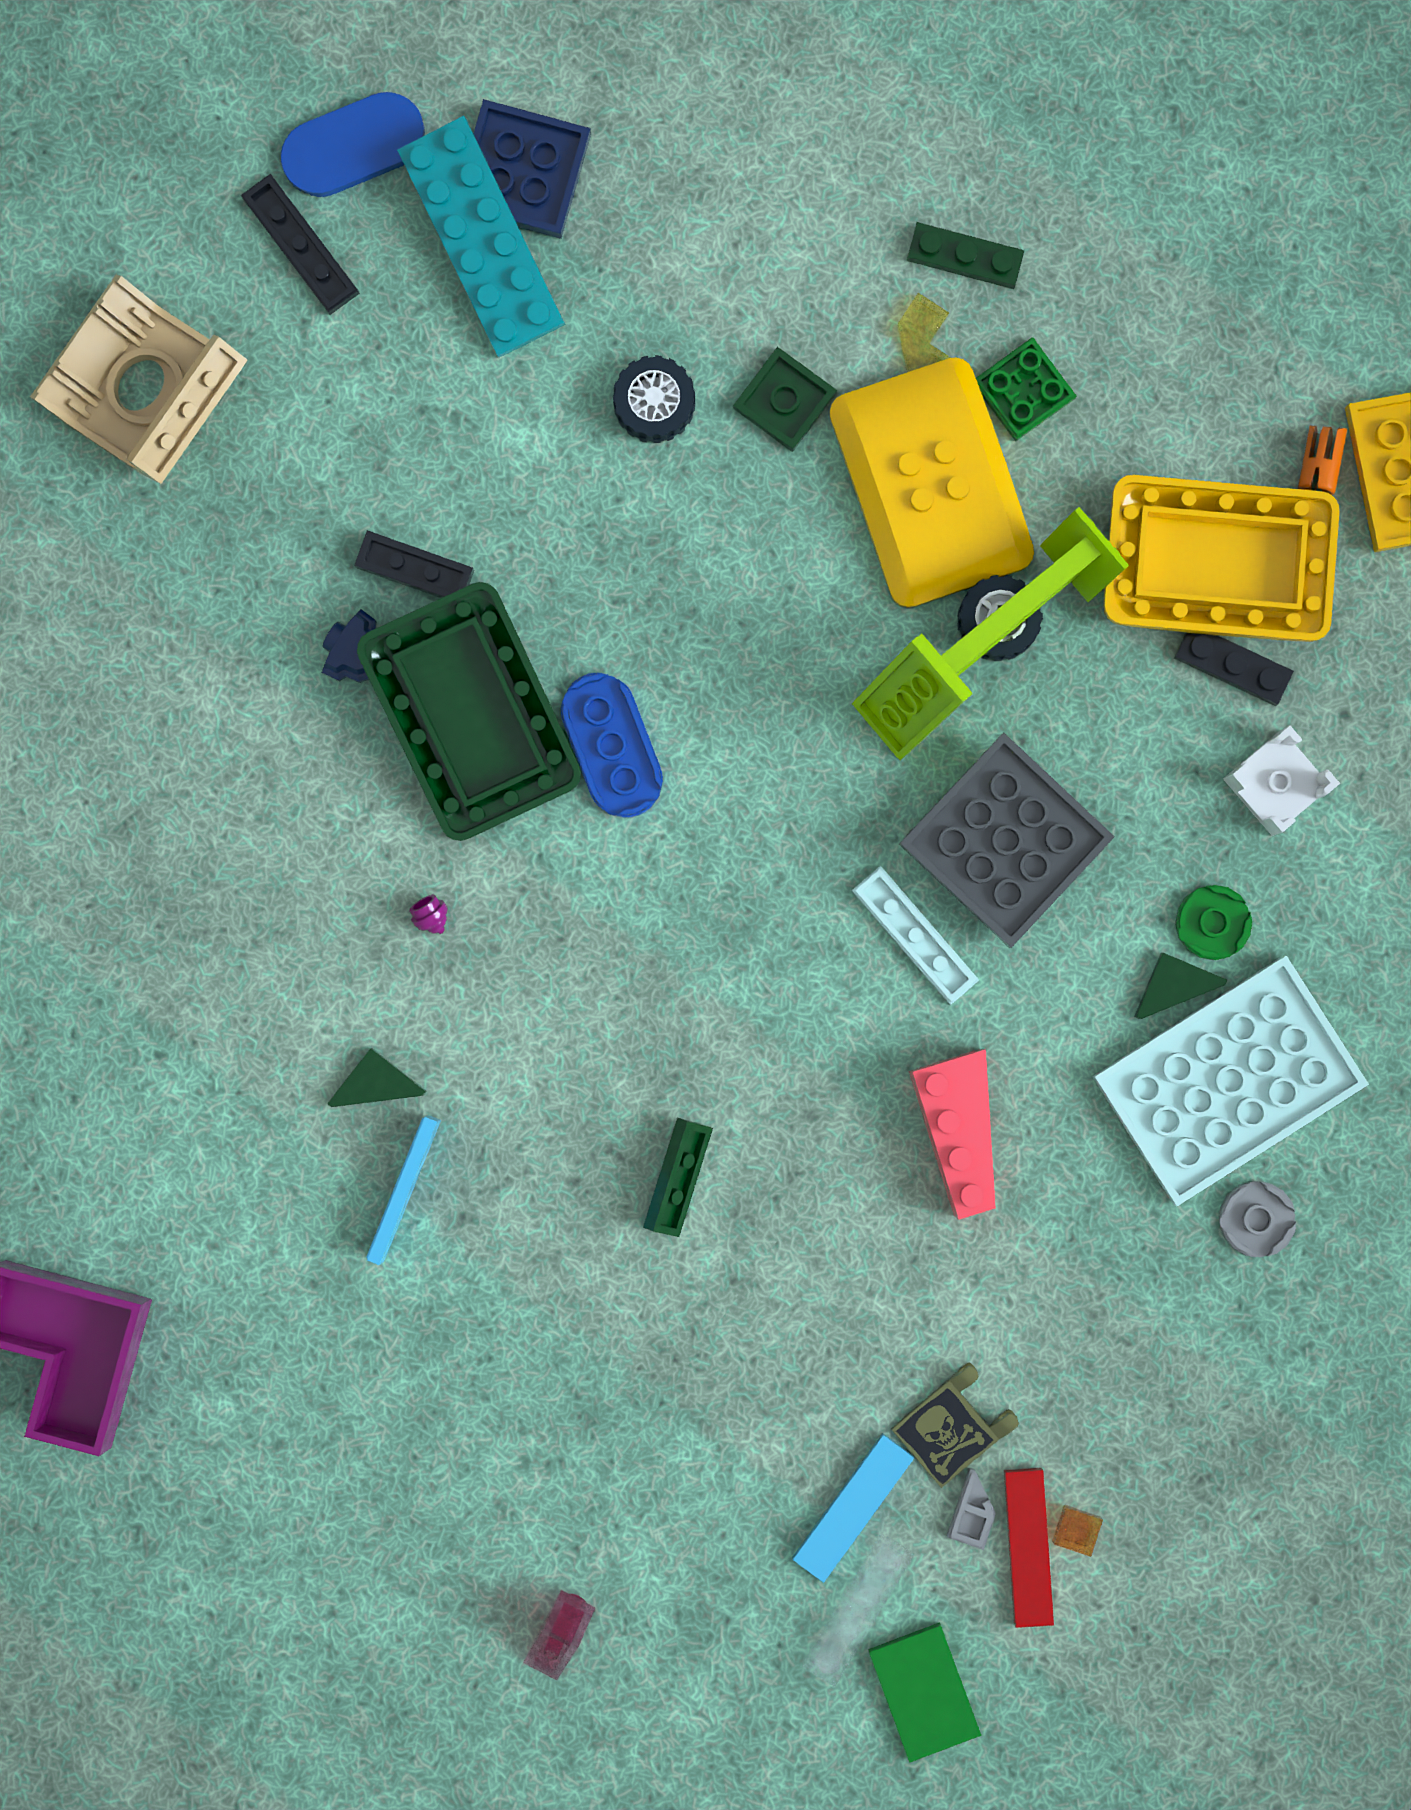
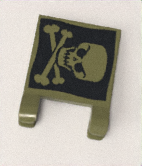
[891,1363,1019,1488]

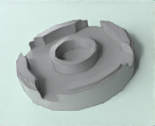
[1219,1181,1296,1257]

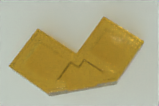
[897,293,951,372]

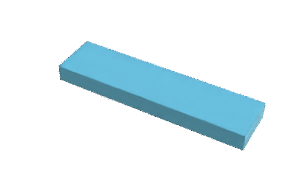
[366,1115,441,1265]
[792,1433,914,1583]

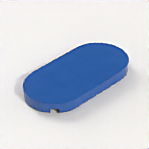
[281,92,425,197]
[561,673,663,818]

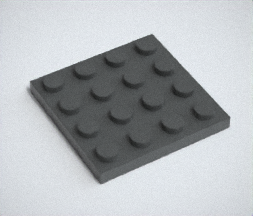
[899,733,1115,948]

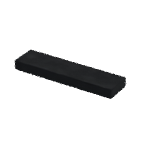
[241,174,360,315]

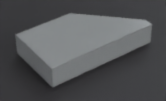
[946,1468,996,1550]

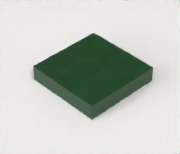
[733,346,837,452]

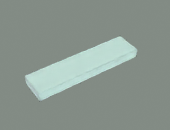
[852,866,979,1005]

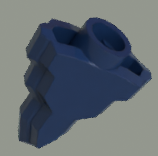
[321,609,377,683]

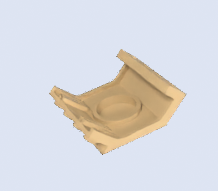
[30,274,248,484]

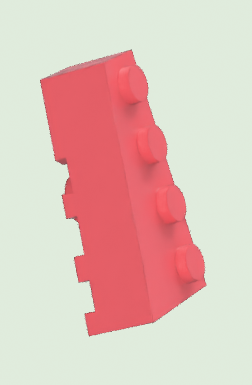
[909,1049,996,1220]

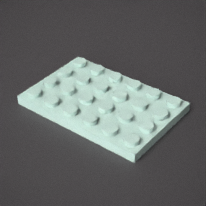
[1092,956,1369,1206]

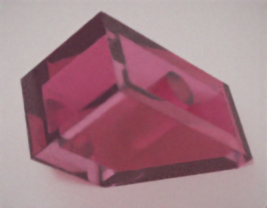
[523,1590,595,1680]

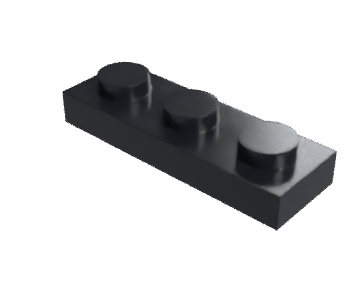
[354,530,475,598]
[1174,632,1294,706]

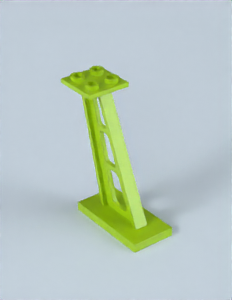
[852,507,1129,760]

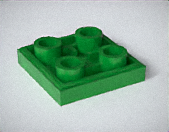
[976,337,1077,442]

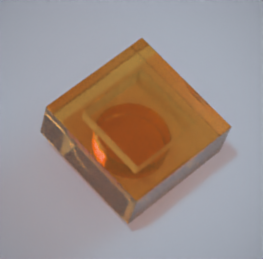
[1052,1505,1103,1557]

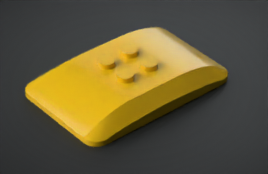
[830,357,1034,608]
[1103,475,1340,642]

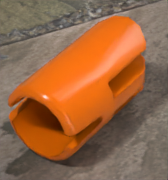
[1298,425,1347,495]

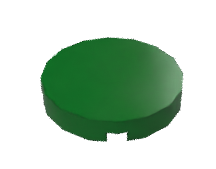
[1175,885,1253,960]

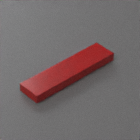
[1004,1468,1054,1628]

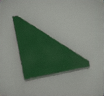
[1134,952,1227,1019]
[327,1048,427,1107]

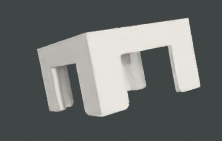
[1223,726,1340,836]

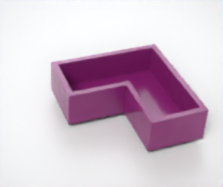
[0,1260,152,1456]

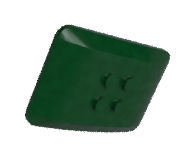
[357,582,581,841]

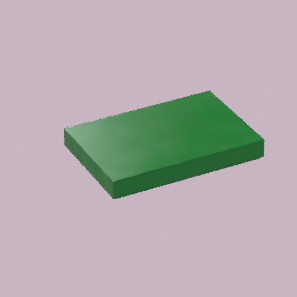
[868,1622,982,1763]

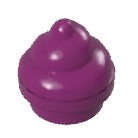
[409,894,448,934]

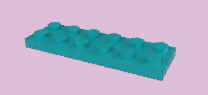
[397,115,566,358]

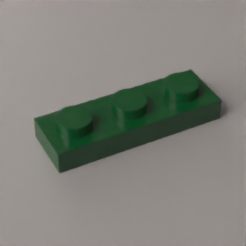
[907,222,1025,289]
[643,1117,713,1237]

